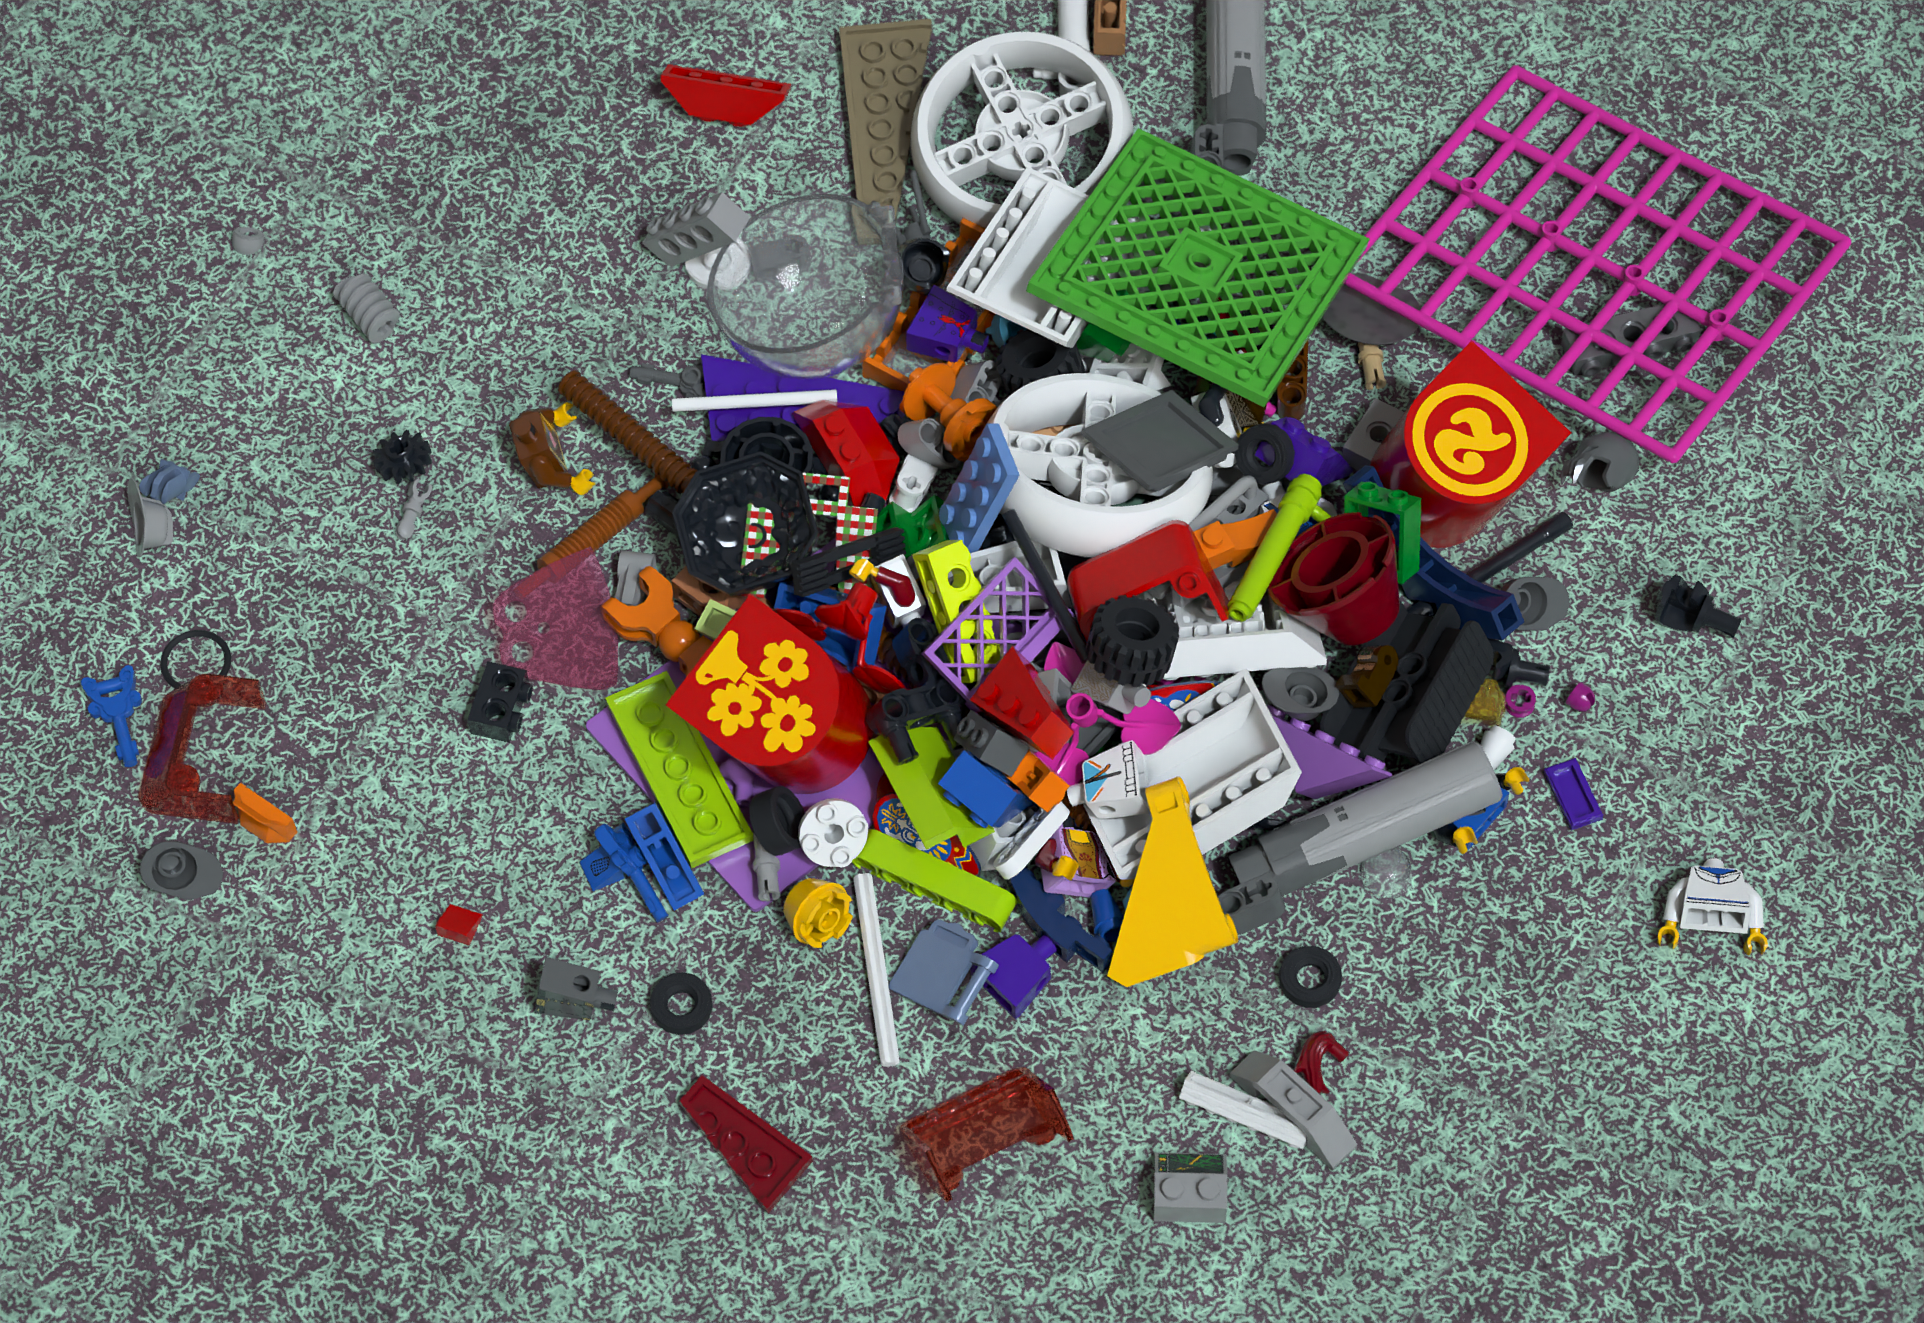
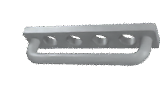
[1147,475,1269,599]

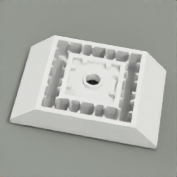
[1137,576,1327,680]

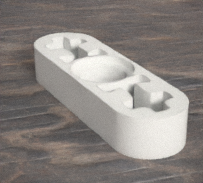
[993,801,1070,879]

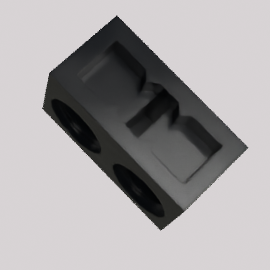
[467,661,533,743]

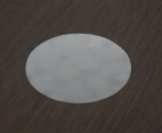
[1323,273,1420,345]

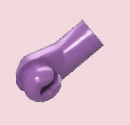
[719,758,754,807]

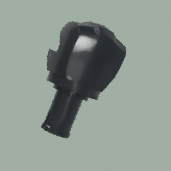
[1655,575,1742,638]
[1487,638,1550,688]

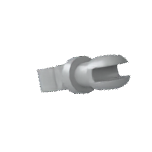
[395,478,432,540]

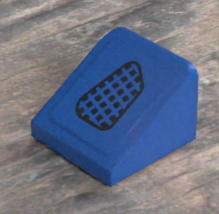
[580,845,625,891]

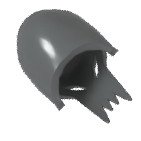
[1560,432,1640,492]

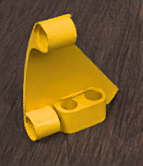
[1107,776,1238,987]

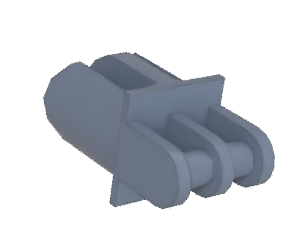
[139,459,200,504]

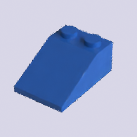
[938,750,1035,828]

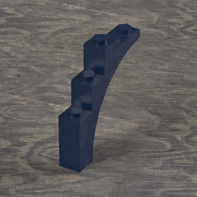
[1343,465,1524,641]

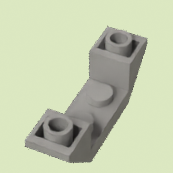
[1229,1050,1357,1170]

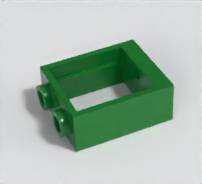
[1344,482,1421,584]

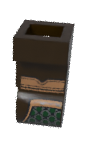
[1335,645,1398,708]

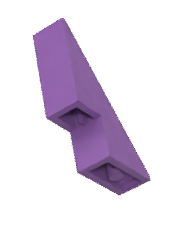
[1267,704,1392,799]

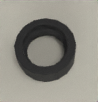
[749,786,805,856]

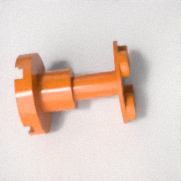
[899,363,997,462]

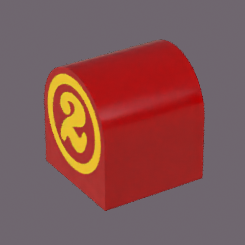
[1370,340,1572,548]

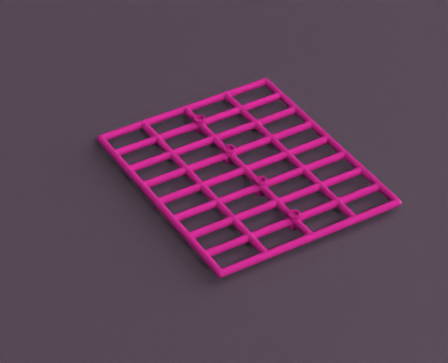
[1344,65,1852,463]

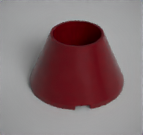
[1268,512,1400,645]

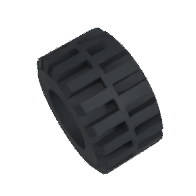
[996,329,1086,397]
[1086,595,1179,687]

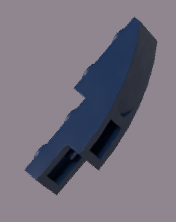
[1006,867,1112,973]

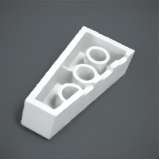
[948,538,1072,613]

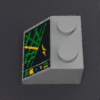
[1154,1152,1227,1223]

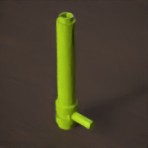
[1228,474,1332,622]

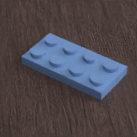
[939,423,1020,553]

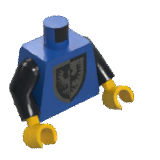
[1434,767,1530,854]

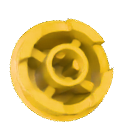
[783,878,853,948]

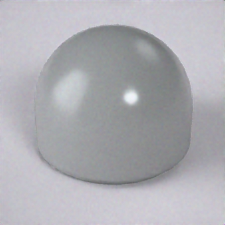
[232,227,265,255]

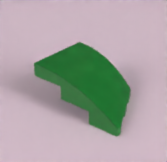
[876,494,949,559]

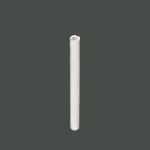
[672,390,837,412]

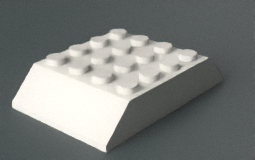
[946,167,1140,348]
[1080,668,1302,880]

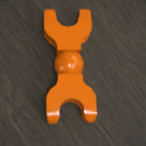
[600,566,713,677]

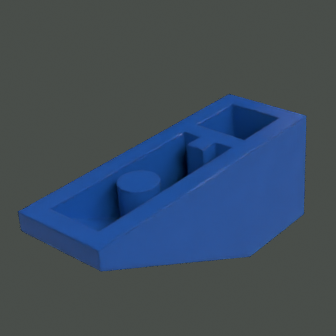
[624,802,705,911]

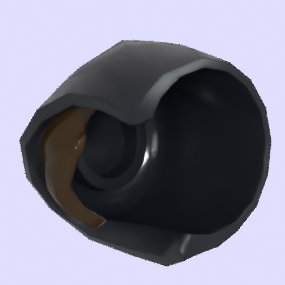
[892,238,951,296]

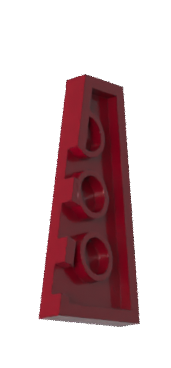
[679,1075,813,1214]

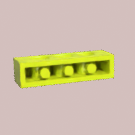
[912,540,1000,683]

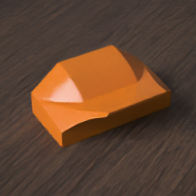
[233,783,297,843]

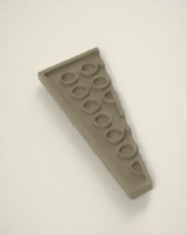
[839,19,932,243]

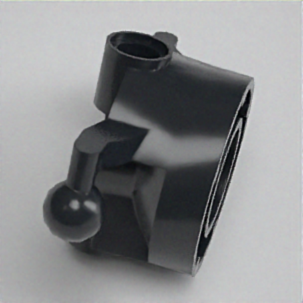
[691,417,839,502]

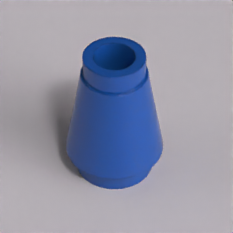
[1090,889,1124,943]

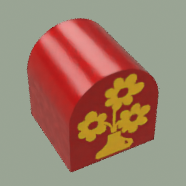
[665,594,873,794]

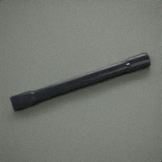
[1406,511,1573,617]

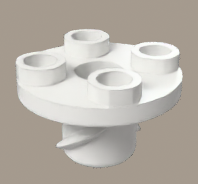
[798,798,868,867]

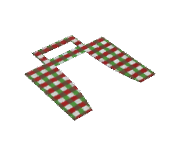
[738,473,878,598]

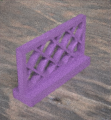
[921,557,1075,713]

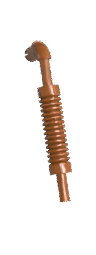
[514,474,669,599]

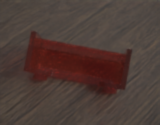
[139,674,267,824]
[900,1067,1075,1203]

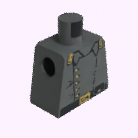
[534,957,618,1021]

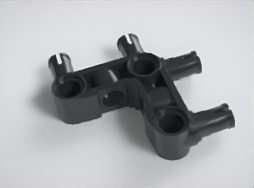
[866,618,977,765]

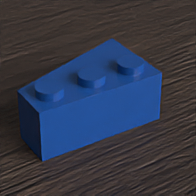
[774,580,887,674]

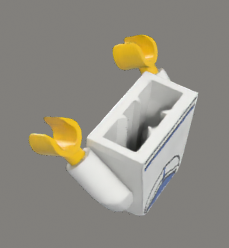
[1658,858,1768,955]

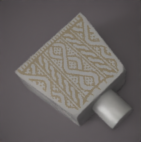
[1070,660,1151,715]

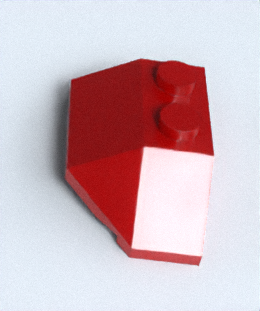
[660,64,791,127]
[793,400,900,507]

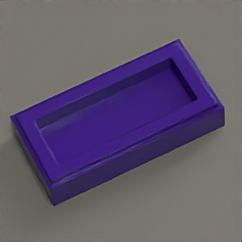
[1543,758,1603,830]

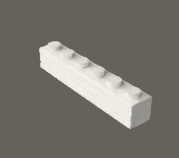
[1179,1071,1308,1149]

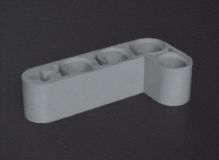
[898,360,1002,470]

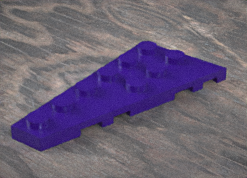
[701,354,905,442]

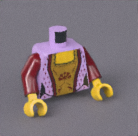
[1035,816,1135,897]

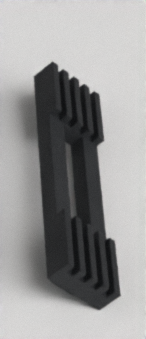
[791,527,907,597]

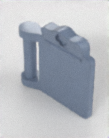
[889,919,999,1026]

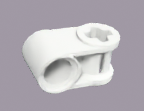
[888,454,938,514]

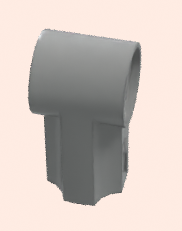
[615,550,656,606]

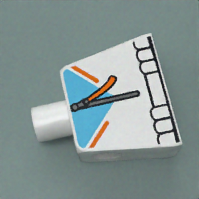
[1067,740,1151,819]

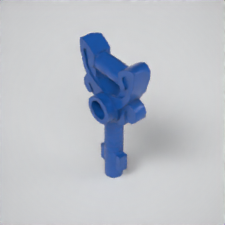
[81,665,142,767]
[594,822,669,923]

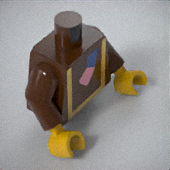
[509,402,595,495]

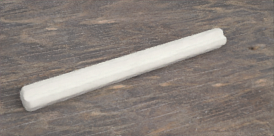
[854,873,900,1067]

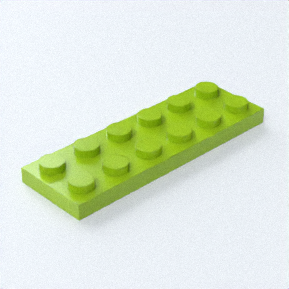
[605,671,754,869]

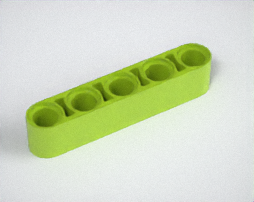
[852,829,1017,933]

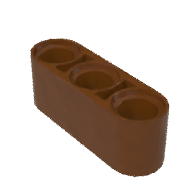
[1276,339,1309,420]

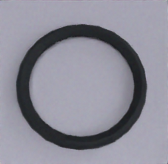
[160,630,232,693]

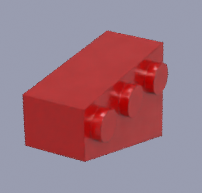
[970,646,1074,760]

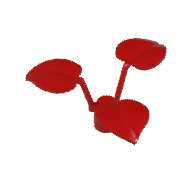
[773,583,908,694]

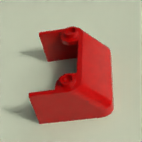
[1067,520,1229,641]

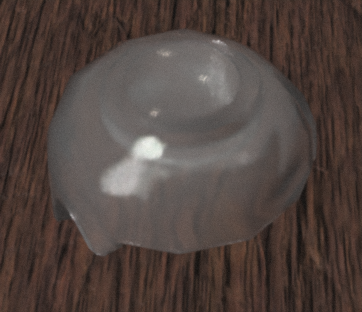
[1359,847,1412,900]

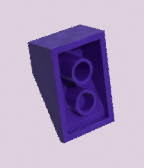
[1255,417,1354,486]

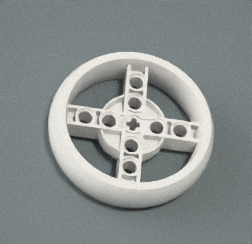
[910,31,1134,229]
[987,373,1213,558]

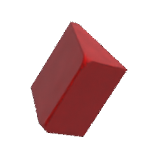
[435,904,483,946]

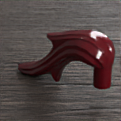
[1293,1031,1350,1095]

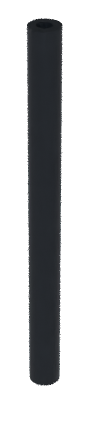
[1002,509,1088,664]

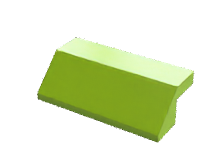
[868,727,995,850]

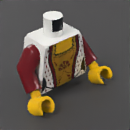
[849,554,926,629]

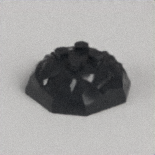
[672,451,820,596]

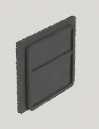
[1081,390,1239,491]

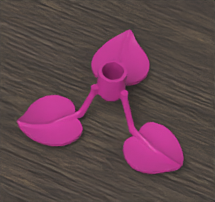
[1034,642,1181,791]

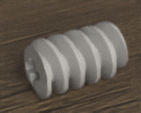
[333,274,400,343]

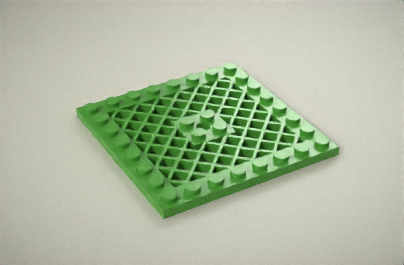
[1026,128,1369,407]

